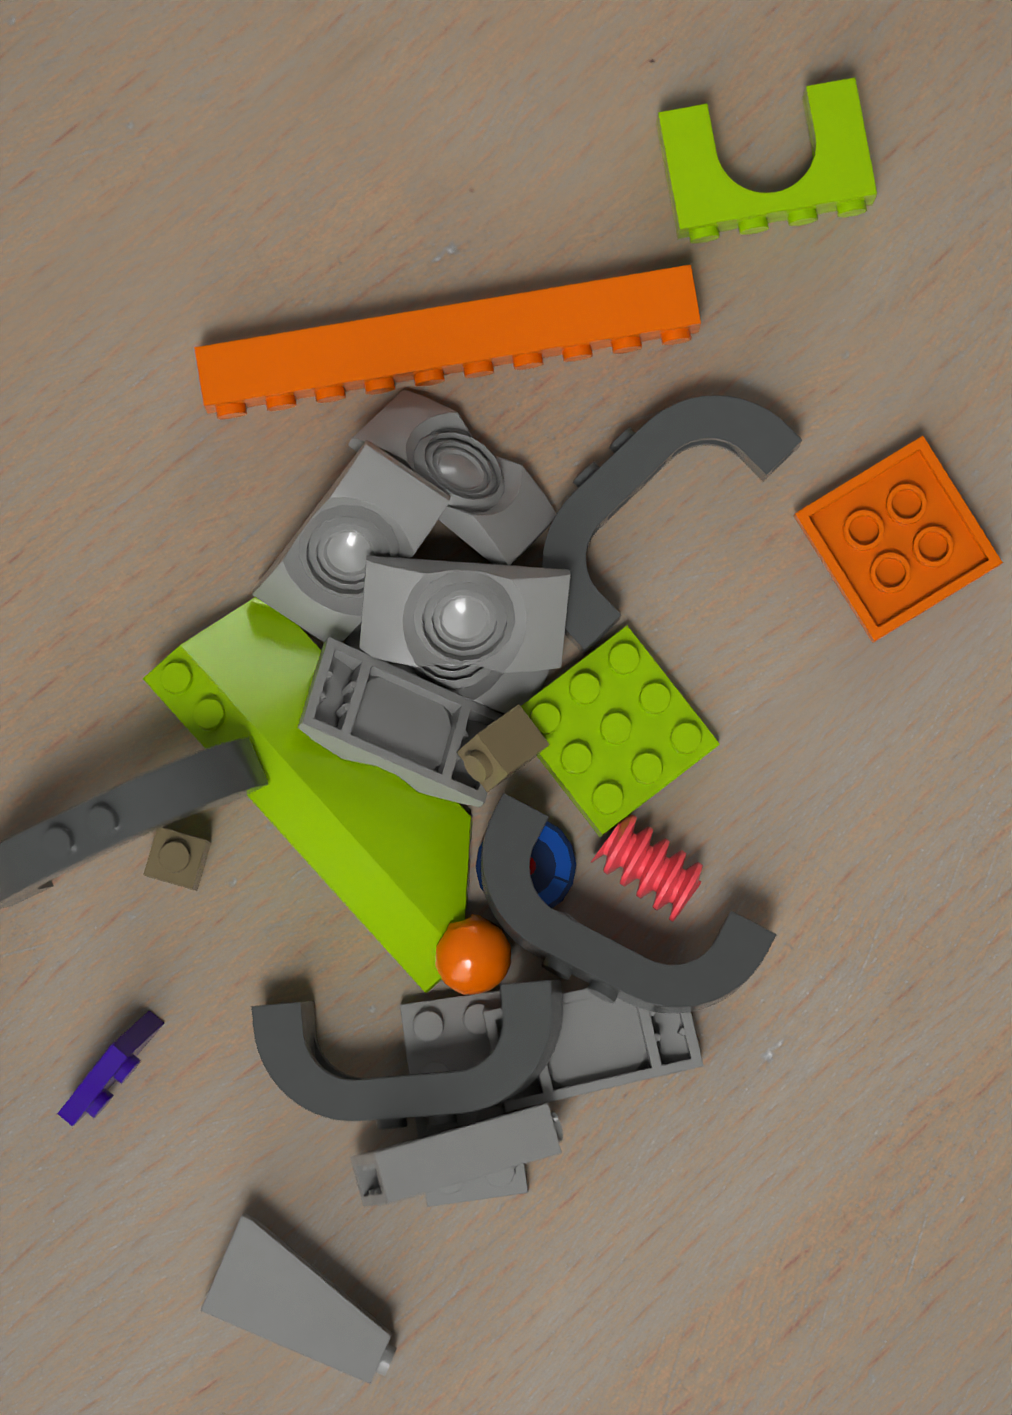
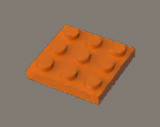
[794,436,1003,643]

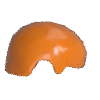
[435,914,511,995]

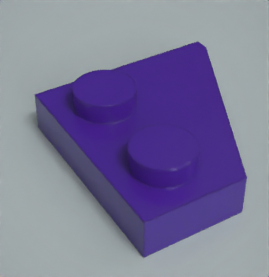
[57,1010,164,1127]

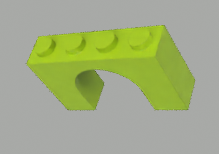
[656,77,877,244]

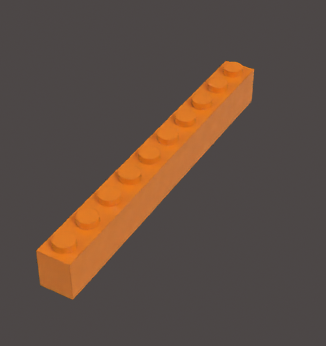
[194,264,701,419]

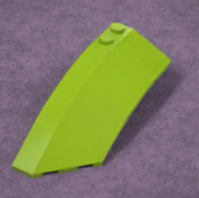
[143,597,473,993]

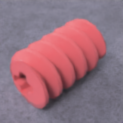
[591,814,703,922]

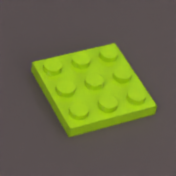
[521,626,720,837]

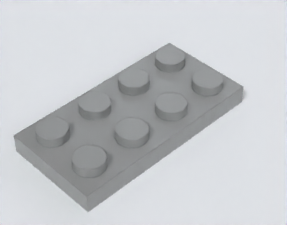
[400,991,528,1207]

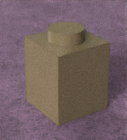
[457,704,550,792]
[143,827,211,891]

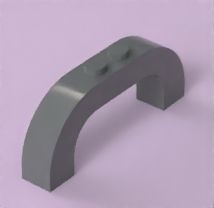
[542,395,802,654]
[0,737,269,909]
[480,793,777,1014]
[251,979,563,1130]

